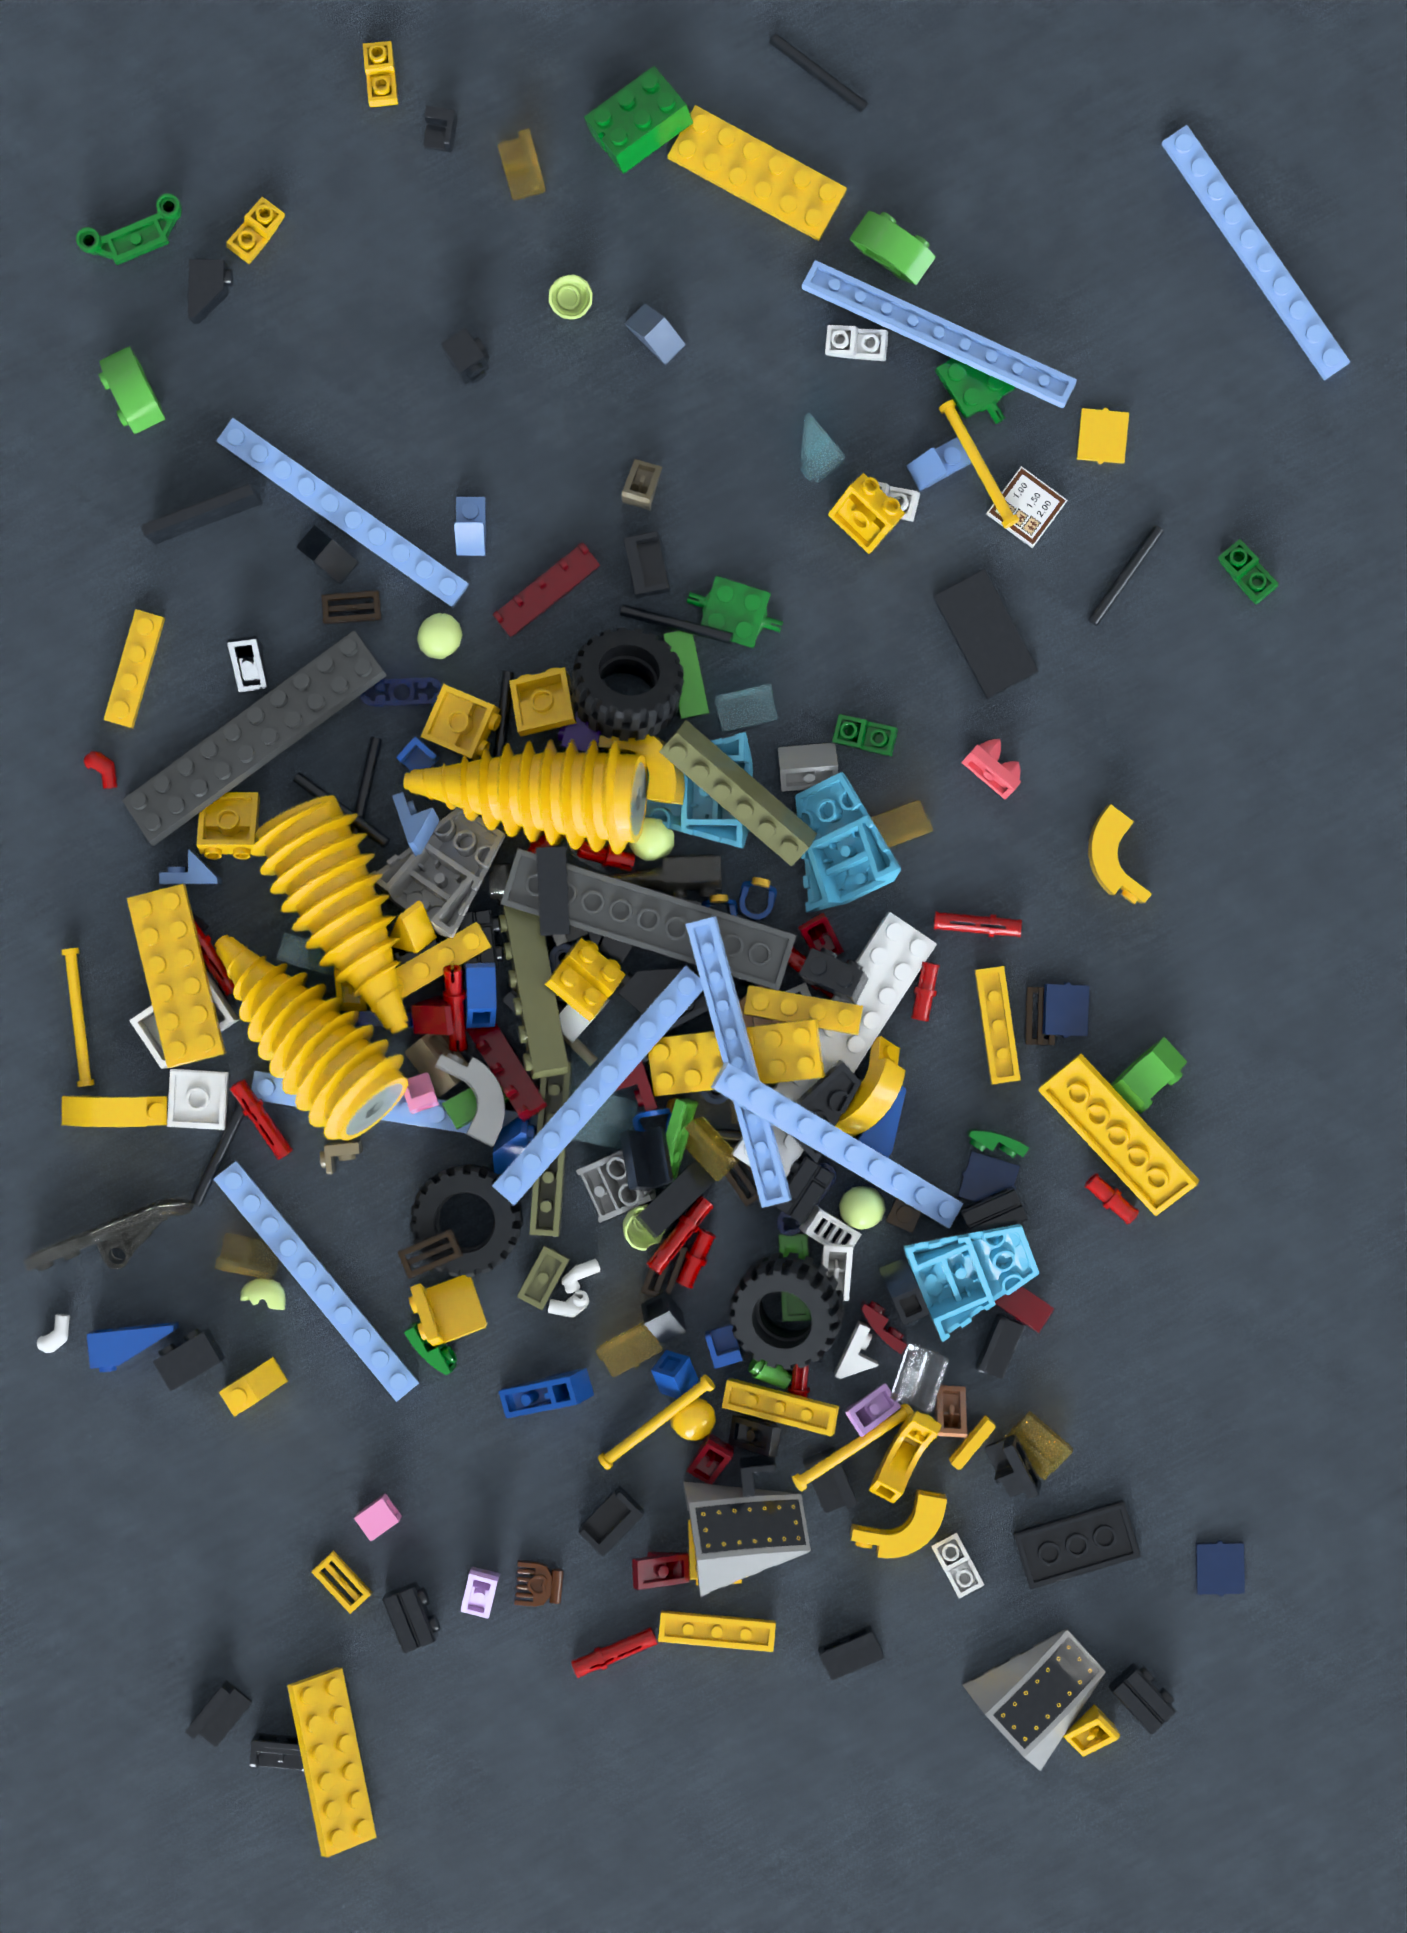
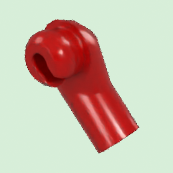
[84,751,118,789]

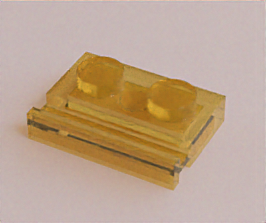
[1002,1411,1073,1481]

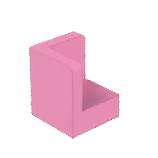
[404,1072,439,1114]
[354,1493,402,1541]

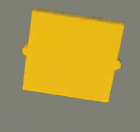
[1077,408,1129,464]

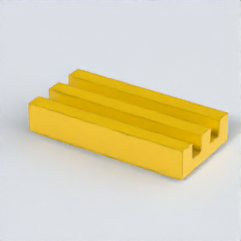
[949,1415,996,1470]
[311,1550,372,1614]

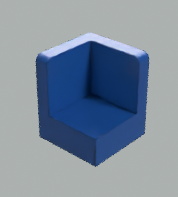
[396,737,440,771]
[705,1324,743,1369]
[651,1350,698,1399]

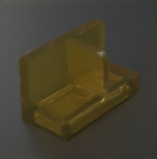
[498,128,546,200]
[871,800,933,848]
[214,1233,279,1280]
[595,1321,662,1377]

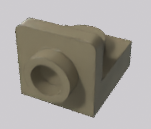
[320,1140,363,1174]

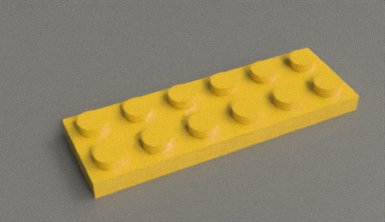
[668,105,847,241]
[127,884,226,1068]
[648,1018,825,1096]
[1038,1053,1200,1216]
[287,1667,377,1857]

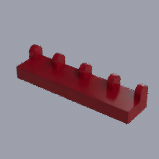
[492,542,601,638]
[465,1022,548,1122]

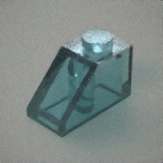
[800,413,846,484]
[276,932,334,976]

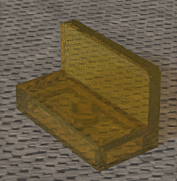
[685,1116,739,1181]

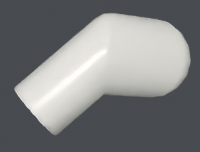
[561,1259,600,1294]
[548,1290,589,1318]
[37,1314,70,1353]

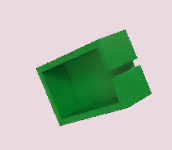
[584,66,693,174]

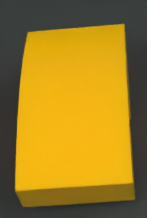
[363,41,398,107]
[226,196,285,264]

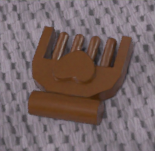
[514,1560,564,1607]

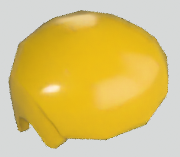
[670,1397,716,1441]

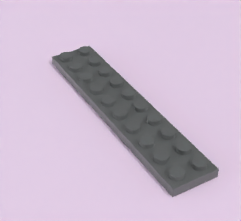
[122,630,387,846]
[500,848,796,991]

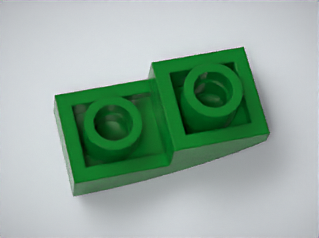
[1218,539,1278,605]
[832,714,898,757]
[966,1129,1029,1158]
[404,1320,457,1375]

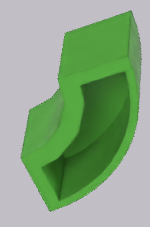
[849,210,936,285]
[98,346,165,434]
[1111,1037,1187,1114]

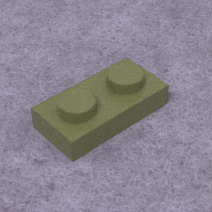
[517,1245,570,1310]

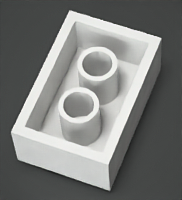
[129,972,240,1069]

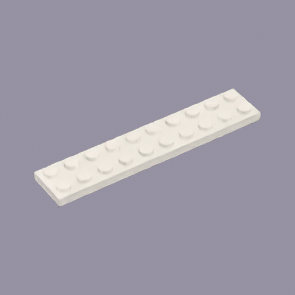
[731,912,937,1177]

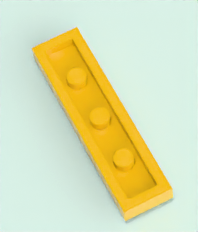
[103,609,165,728]
[396,922,492,999]
[974,966,1021,1084]
[743,985,863,1036]
[722,1378,839,1436]
[658,1610,776,1652]

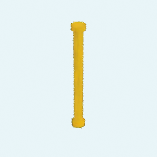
[939,399,1019,528]
[61,948,95,1087]
[598,1374,715,1470]
[792,1403,914,1492]

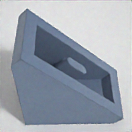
[624,304,685,365]

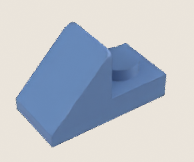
[906,437,971,491]
[454,497,486,556]
[392,792,439,856]
[159,849,222,885]

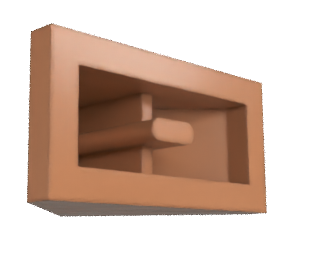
[935,1385,967,1438]

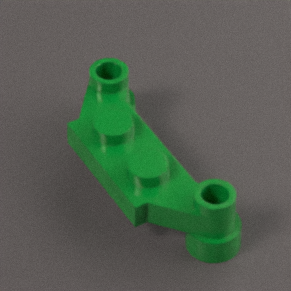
[76,193,182,265]

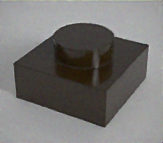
[885,1198,921,1233]

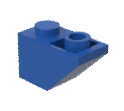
[463,963,497,1028]
[493,1116,535,1174]

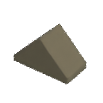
[621,459,662,510]

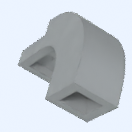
[435,1053,505,1147]

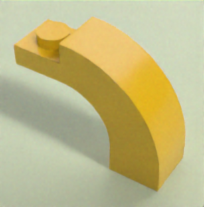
[598,734,685,805]
[1088,804,1152,904]
[835,1036,906,1137]
[62,1095,167,1127]
[868,1411,942,1504]
[850,1489,947,1558]

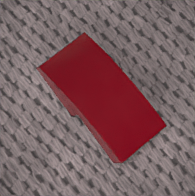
[995,1286,1055,1333]
[860,1300,907,1354]

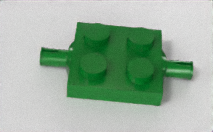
[935,358,1015,425]
[687,576,783,649]

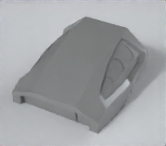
[576,1150,656,1223]

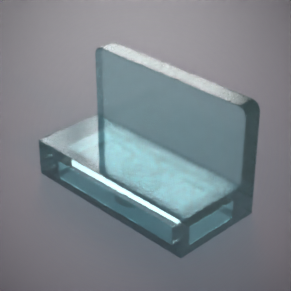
[714,684,778,732]

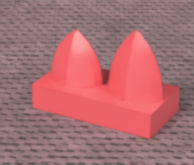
[961,739,1021,800]

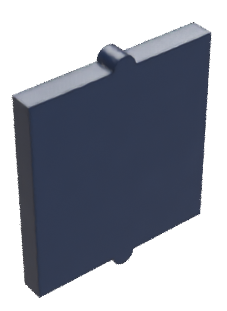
[1042,982,1090,1038]
[958,1151,1020,1202]
[1196,1540,1245,1597]

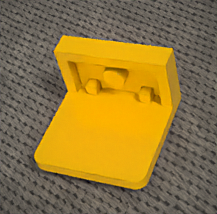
[408,1275,487,1347]

